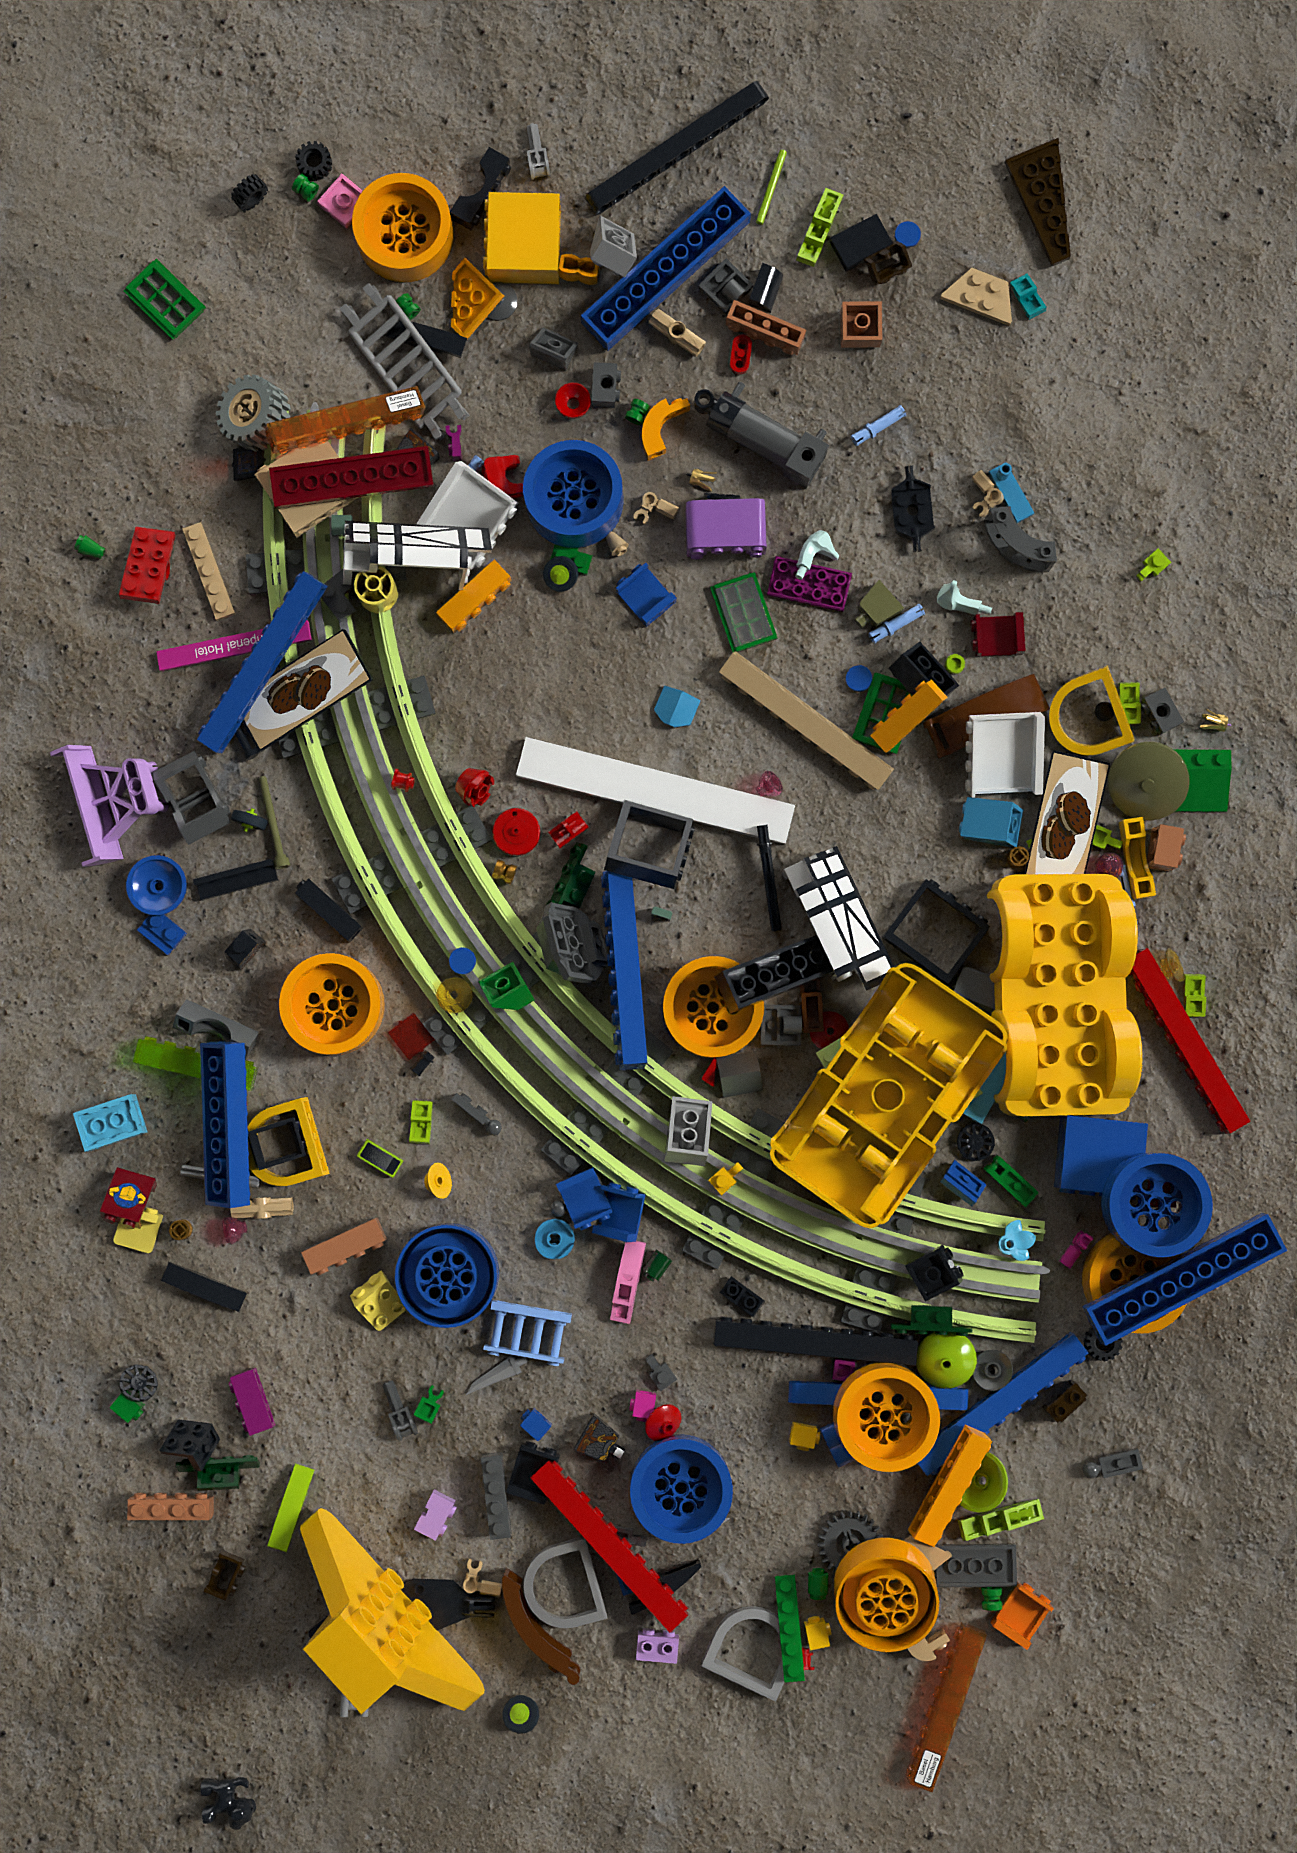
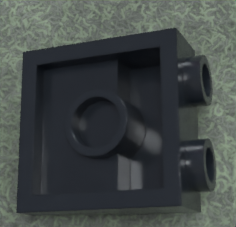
[905,1245,964,1302]

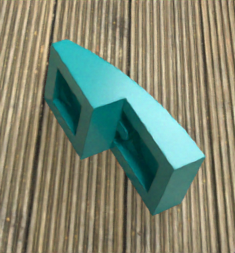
[1010,273,1047,320]

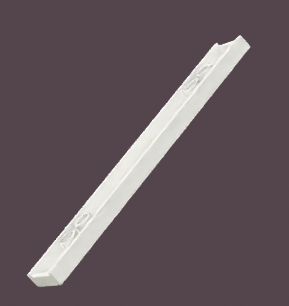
[516,737,795,845]

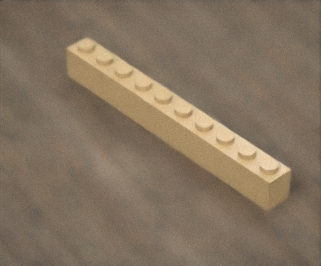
[719,651,894,790]

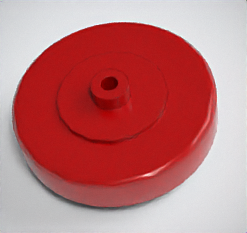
[492,808,541,856]

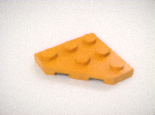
[451,258,504,339]

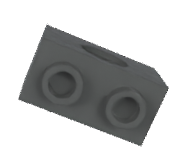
[592,362,621,408]
[1140,687,1184,736]

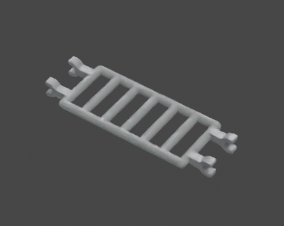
[340,283,470,440]

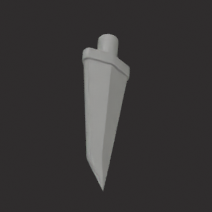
[466,1355,528,1395]

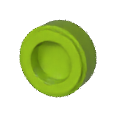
[945,654,965,675]

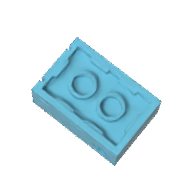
[73,1094,148,1152]

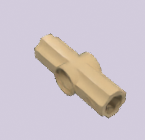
[649,308,706,357]
[230,1197,294,1219]

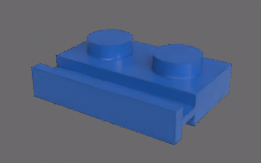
[137,914,187,955]
[940,1160,986,1207]

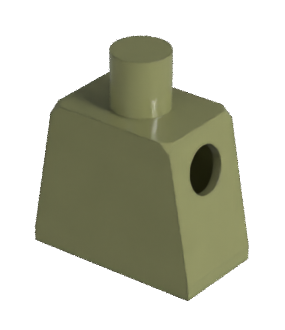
[854,580,904,628]

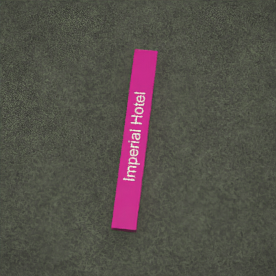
[156,620,312,671]

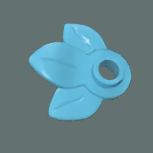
[998,1220,1036,1261]

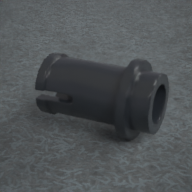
[410,1050,435,1076]

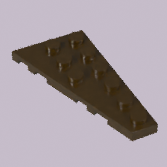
[1004,137,1071,266]

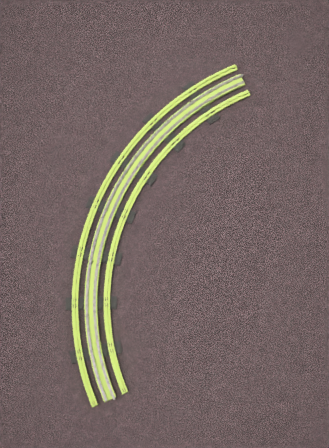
[246,402,1050,1343]

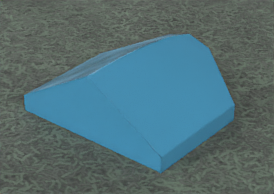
[654,685,701,727]

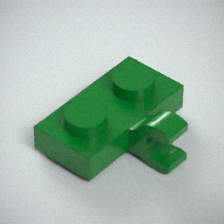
[550,544,593,575]

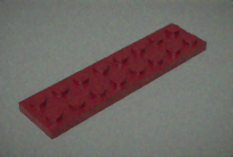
[269,446,434,509]

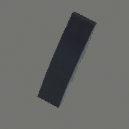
[386,321,467,358]
[161,1261,247,1312]
[629,1559,701,1615]

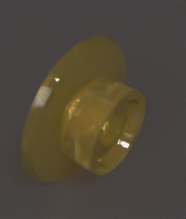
[1160,948,1184,982]
[436,977,472,1013]

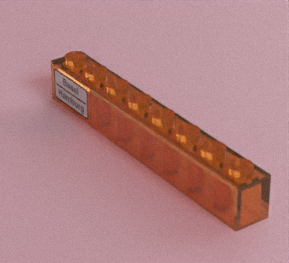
[265,386,426,454]
[906,1622,987,1793]

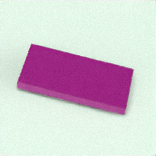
[767,556,852,612]

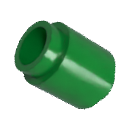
[808,1568,828,1600]

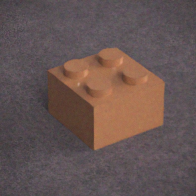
[840,301,882,348]
[1147,824,1186,872]

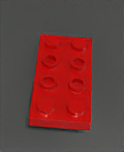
[119,527,175,604]

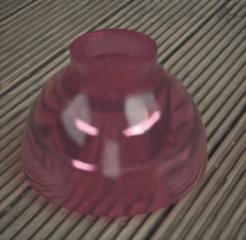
[756,770,783,797]
[1096,852,1123,878]
[222,1217,247,1245]

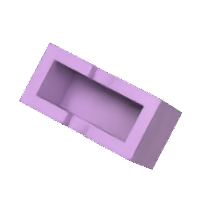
[414,1489,457,1541]

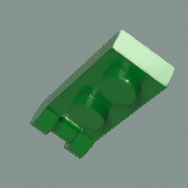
[983,1154,1039,1207]

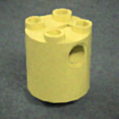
[354,566,398,614]

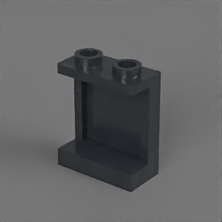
[506,1441,560,1505]

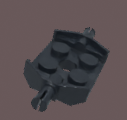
[891,466,935,552]

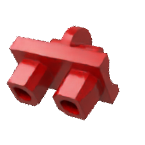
[548,811,589,848]

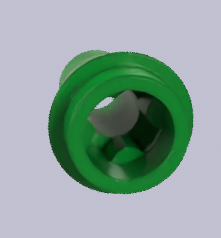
[74,535,106,559]

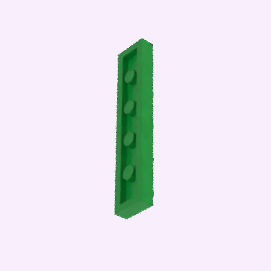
[775,1575,805,1683]

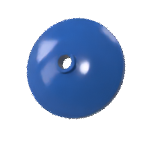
[126,855,187,915]

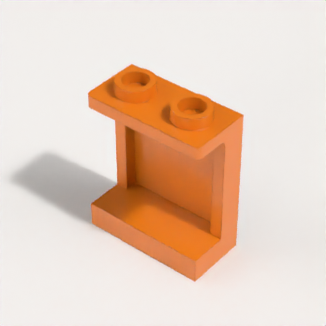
[990,1582,1054,1650]

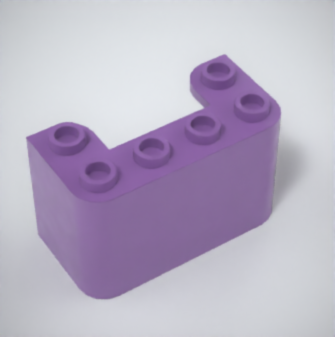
[685,498,767,559]

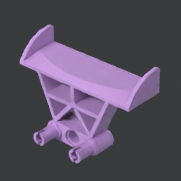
[50,745,169,867]

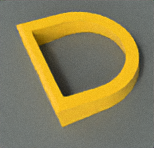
[1049,665,1135,755]
[247,1097,330,1186]

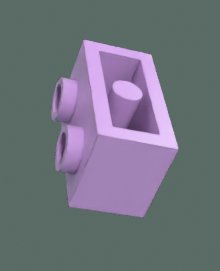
[636,1628,679,1664]

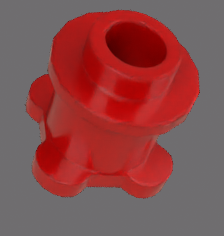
[391,769,415,792]
[802,1647,815,1670]

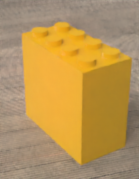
[483,192,561,284]

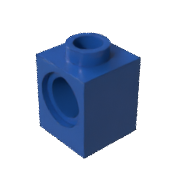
[520,1408,552,1441]

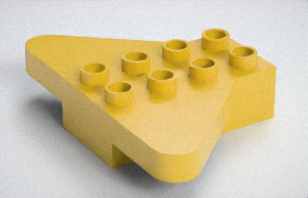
[300,1508,485,1714]

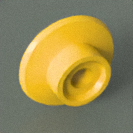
[424,1163,452,1199]

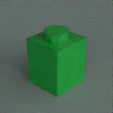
[109,1390,145,1423]

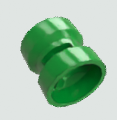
[292,174,319,202]
[396,293,421,320]
[625,398,651,426]
[981,1587,1002,1611]

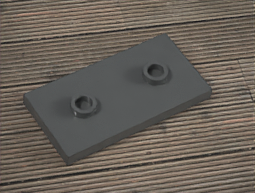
[934,1544,1017,1587]

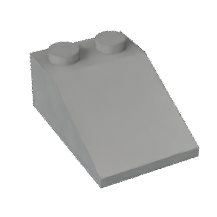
[590,216,637,277]
[665,1096,712,1166]

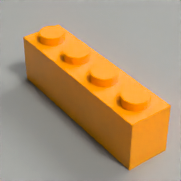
[436,559,511,633]
[870,680,948,753]

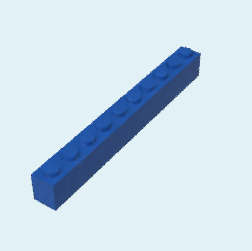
[197,571,328,753]
[918,1332,1088,1476]

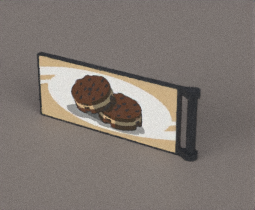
[235,629,373,760]
[1024,750,1111,874]

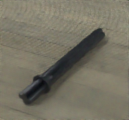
[757,824,781,932]

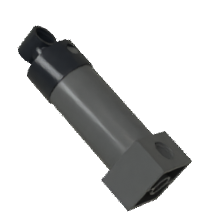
[694,382,829,489]

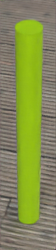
[756,150,787,225]

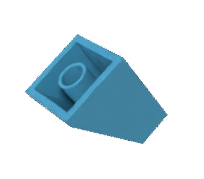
[959,797,1023,848]

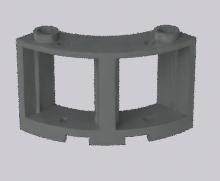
[984,506,1057,572]
[152,751,231,845]

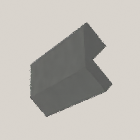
[953,965,996,1020]

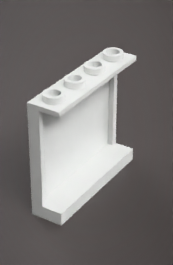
[417,461,518,569]
[965,712,1045,798]

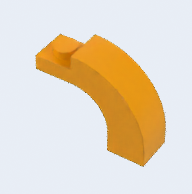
[642,398,690,461]

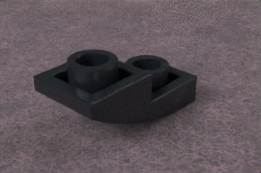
[719,1276,765,1317]

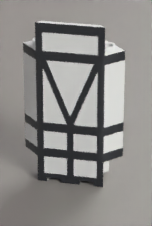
[343,521,492,590]
[782,846,894,991]

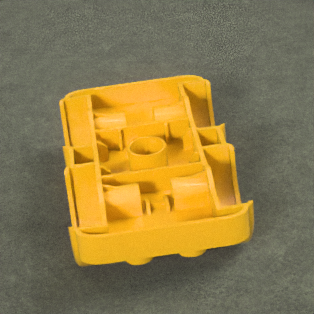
[987,874,1142,1116]
[770,963,1007,1228]

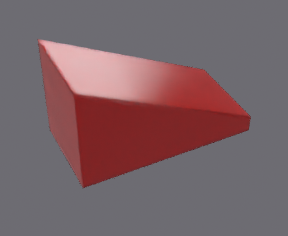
[701,1058,717,1087]

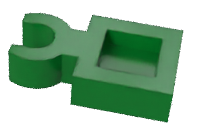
[413,1385,444,1424]

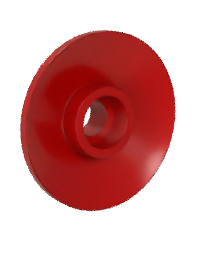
[810,1011,849,1049]
[645,1404,681,1441]

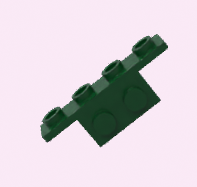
[546,842,596,908]
[890,1305,973,1336]
[176,1455,260,1491]

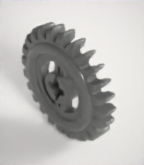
[817,1510,883,1574]

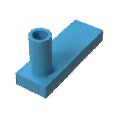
[988,462,1034,523]

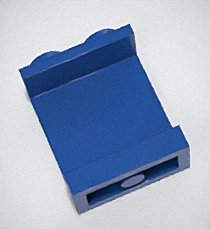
[616,563,677,627]
[556,1168,613,1230]
[592,1182,645,1242]

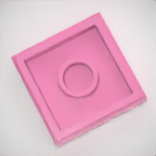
[316,173,363,229]

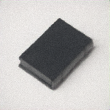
[829,214,893,272]

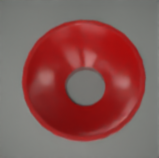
[555,382,591,419]

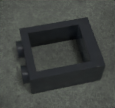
[248,1117,307,1170]

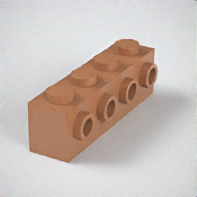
[726,300,806,355]
[301,1218,387,1276]
[127,1493,214,1520]

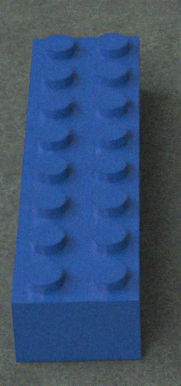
[200,1041,250,1208]

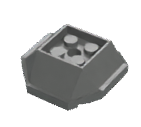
[536,903,607,984]

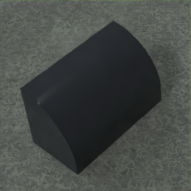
[749,263,783,313]

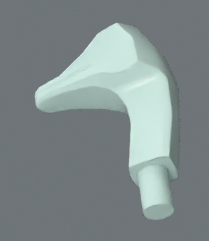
[795,530,839,580]
[937,580,992,615]

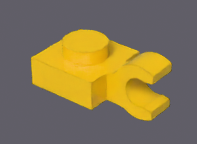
[708,1162,743,1196]

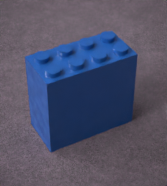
[1054,1115,1148,1200]

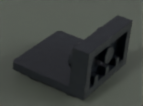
[160,1419,220,1471]

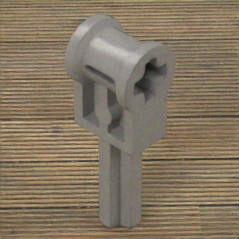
[527,123,551,180]

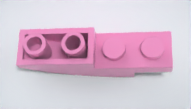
[610,1241,646,1324]

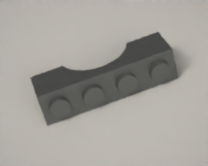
[173,999,259,1061]
[481,1452,512,1540]

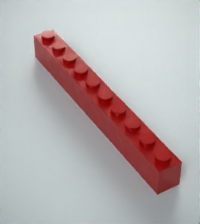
[1129,948,1251,1134]
[531,1460,688,1633]

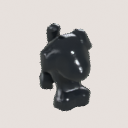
[201,1777,256,1830]

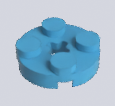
[535,1218,575,1259]

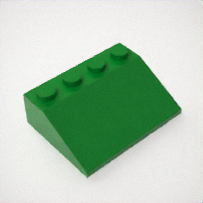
[1173,749,1232,812]

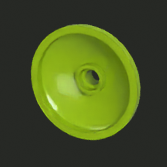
[916,1331,977,1388]
[960,1452,1008,1513]

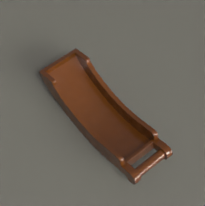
[922,674,1050,759]
[502,1567,580,1685]

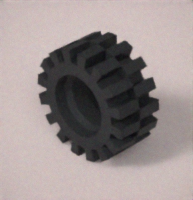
[295,141,332,181]
[231,174,268,212]
[1083,1326,1123,1361]

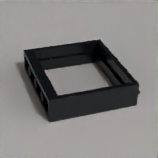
[604,800,695,889]
[882,879,991,985]

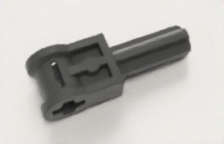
[383,1380,418,1442]

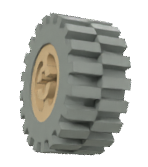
[216,375,291,451]

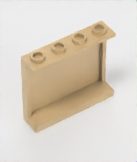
[255,431,359,538]

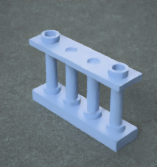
[483,1300,572,1366]

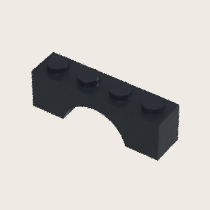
[450,147,511,231]

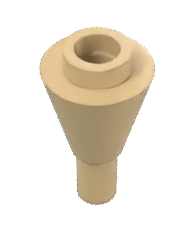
[606,532,629,556]

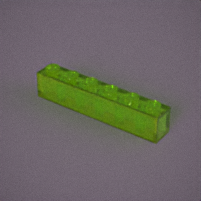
[133,1036,259,1091]

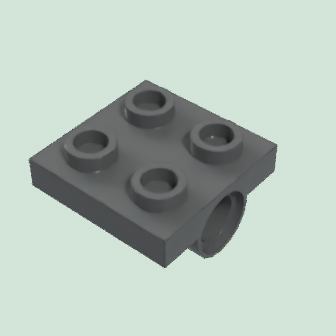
[698,259,754,314]
[760,1005,802,1046]

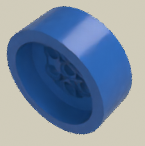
[523,440,624,548]
[1101,1152,1213,1257]
[395,1223,499,1328]
[630,1434,733,1544]

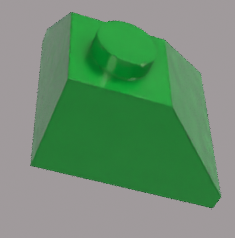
[478,962,535,1010]

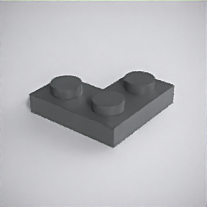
[321,569,356,623]

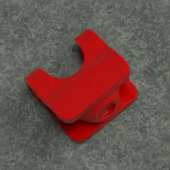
[481,455,524,499]

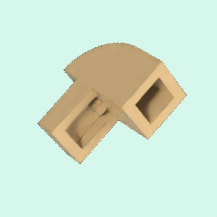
[907,1629,950,1661]

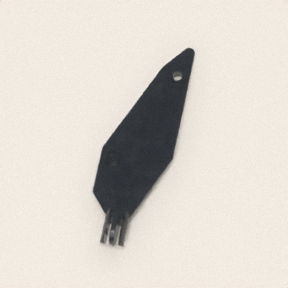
[308,1579,495,1638]

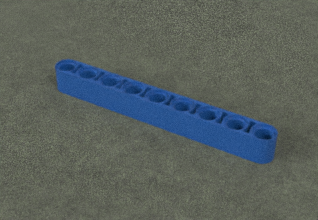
[788,1381,968,1410]

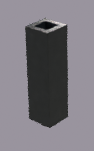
[295,878,363,942]

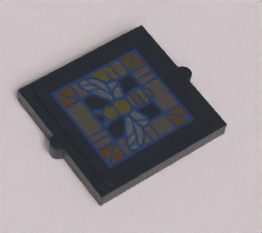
[232,447,266,481]

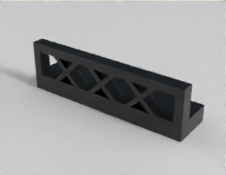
[193,859,279,901]

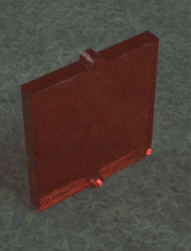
[388,1013,435,1060]

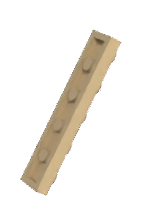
[183,522,235,621]

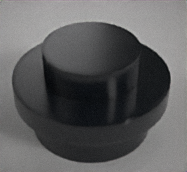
[1094,702,1114,722]

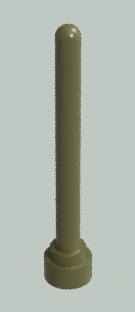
[259,776,290,869]

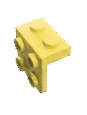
[113,1207,163,1253]
[350,1270,407,1331]

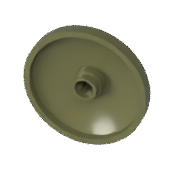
[1108,742,1189,821]

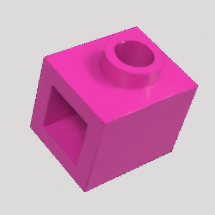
[629,1390,656,1422]

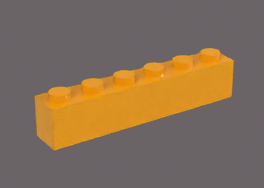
[908,1425,992,1547]

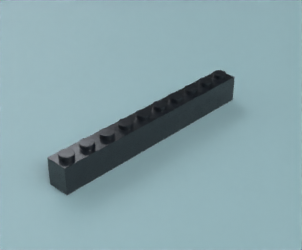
[713,1316,918,1365]

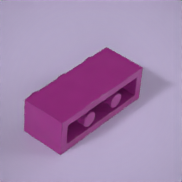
[229,1367,276,1436]

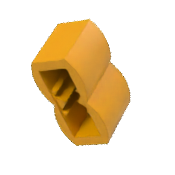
[559,254,600,285]

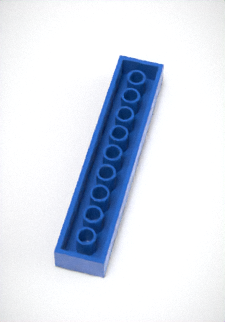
[581,186,751,351]
[601,870,648,1071]
[1082,1213,1287,1346]

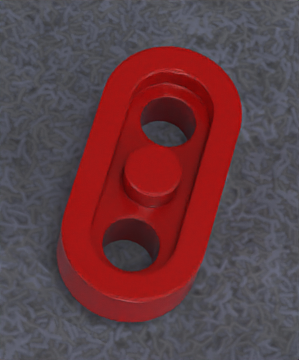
[730,334,752,375]

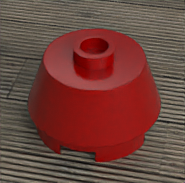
[455,768,495,807]

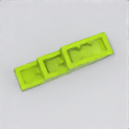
[796,188,844,267]
[267,1463,315,1553]
[958,1499,1044,1541]

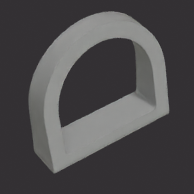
[524,1536,608,1628]
[701,1606,784,1702]

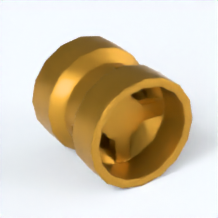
[1006,846,1029,868]
[492,859,517,885]
[169,1219,193,1240]

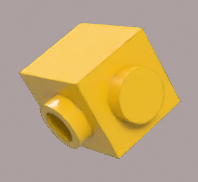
[789,1422,820,1451]
[804,1616,832,1651]

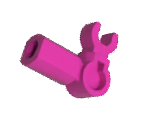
[1059,1230,1093,1268]

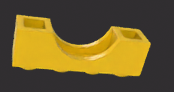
[1119,817,1156,900]

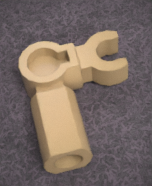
[972,470,1004,518]
[634,492,679,525]
[463,1559,502,1598]

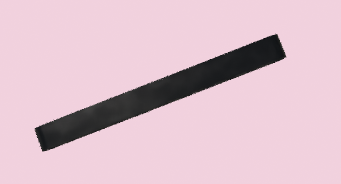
[584,81,769,215]

